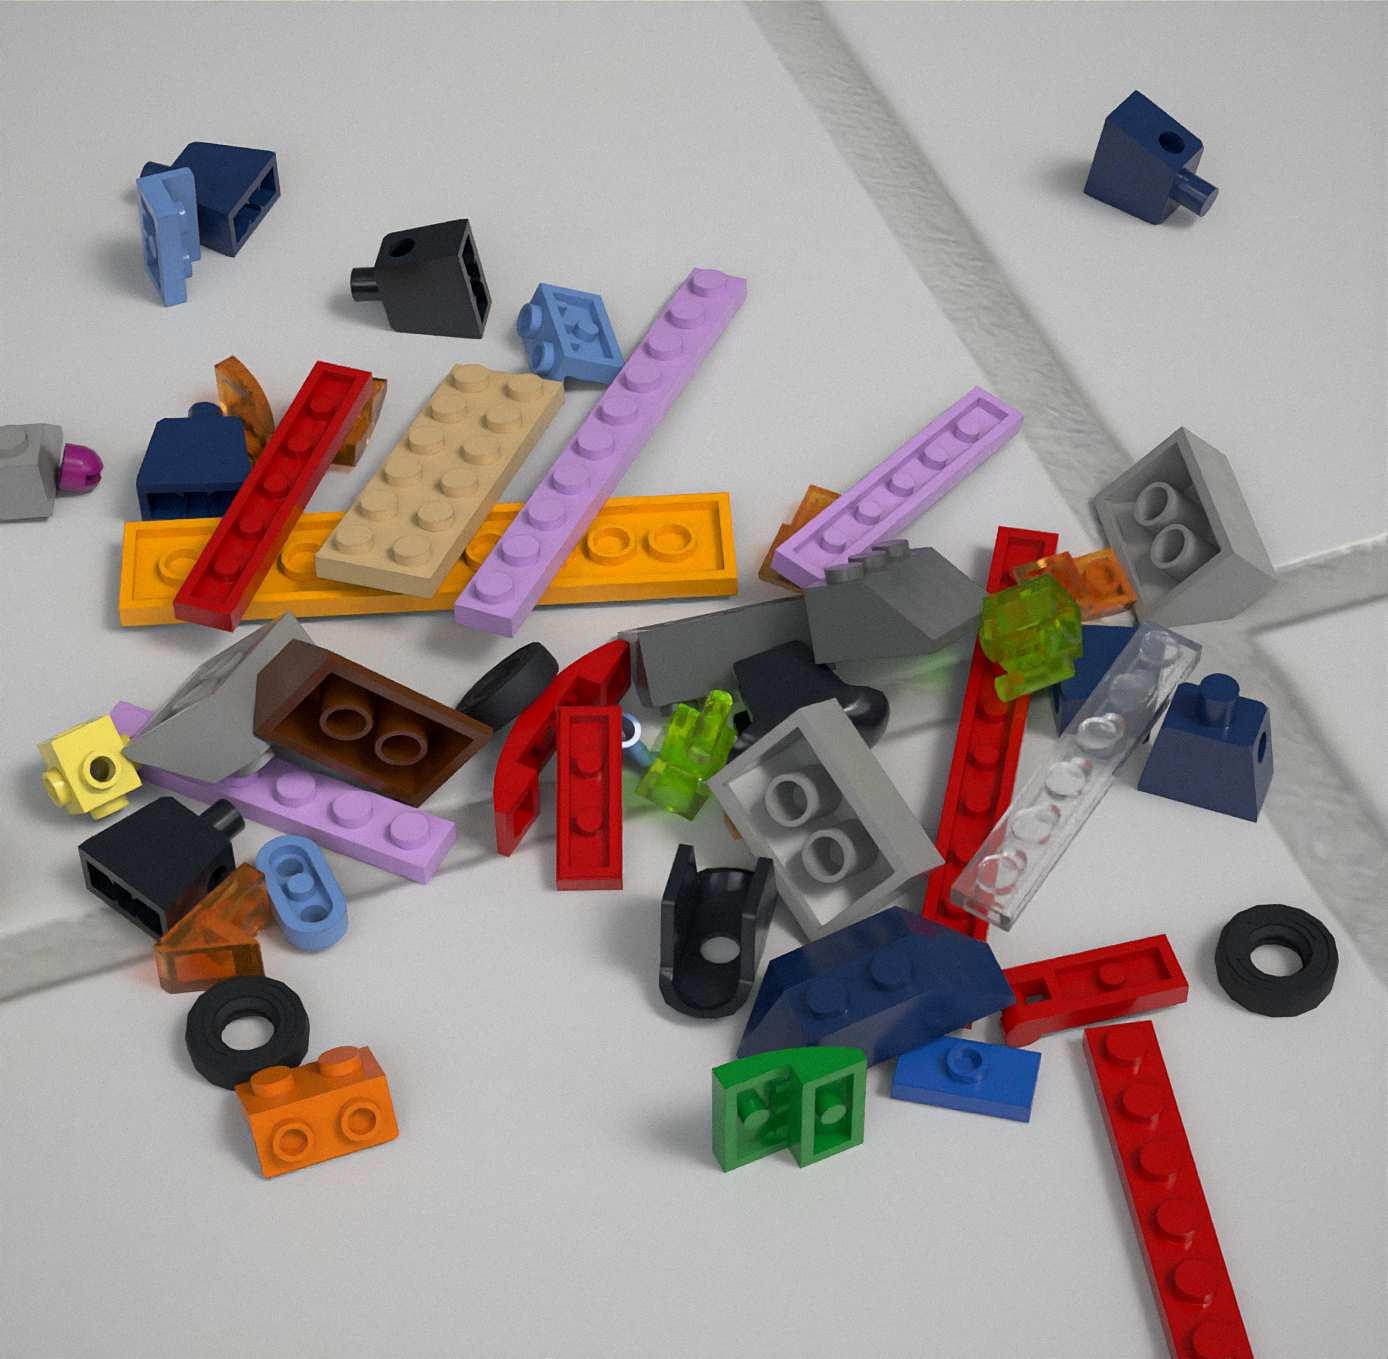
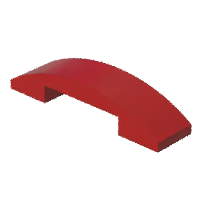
[493,639,631,857]

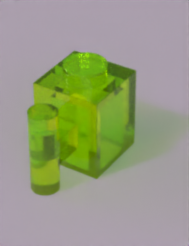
[979,572,1083,702]
[634,690,737,821]

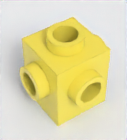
[37,714,142,820]

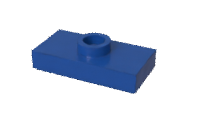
[891,1035,1042,1123]

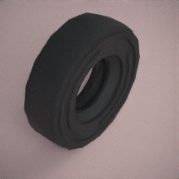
[455,642,559,733]
[1214,904,1339,1018]
[185,975,310,1091]

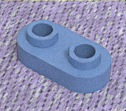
[256,835,348,950]

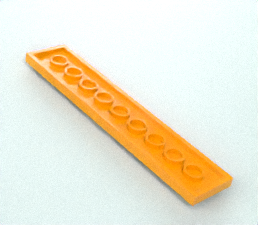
[118,492,738,626]

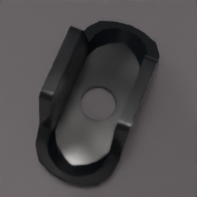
[725,640,891,766]
[659,843,779,1019]

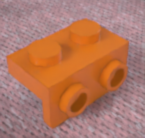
[234,1046,399,1178]

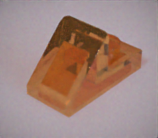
[153,861,271,994]

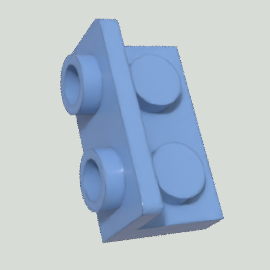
[136,167,201,307]
[517,283,625,385]

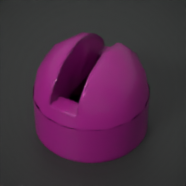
[59,443,104,493]

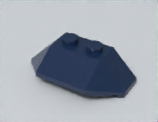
[736,906,1017,1069]

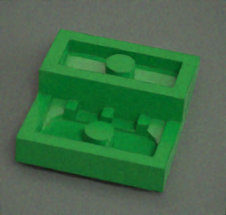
[712,1046,867,1173]

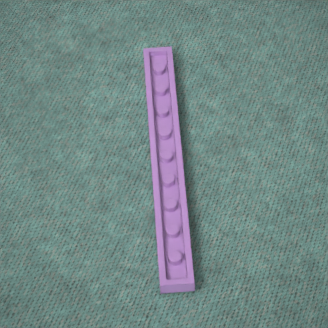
[454,267,747,638]

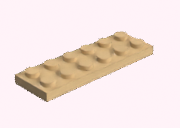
[314,364,565,599]

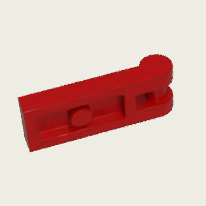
[999,934,1189,1048]

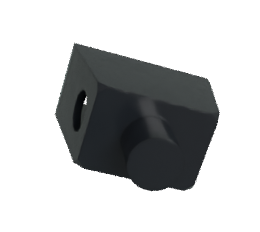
[350,219,492,339]
[78,797,245,953]

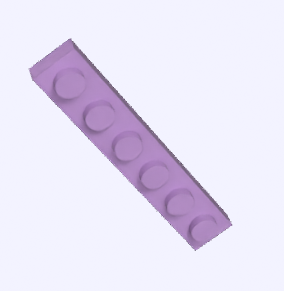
[770,386,1025,589]
[109,700,457,885]

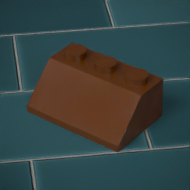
[254,638,493,808]

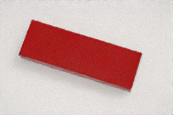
[556,705,623,891]

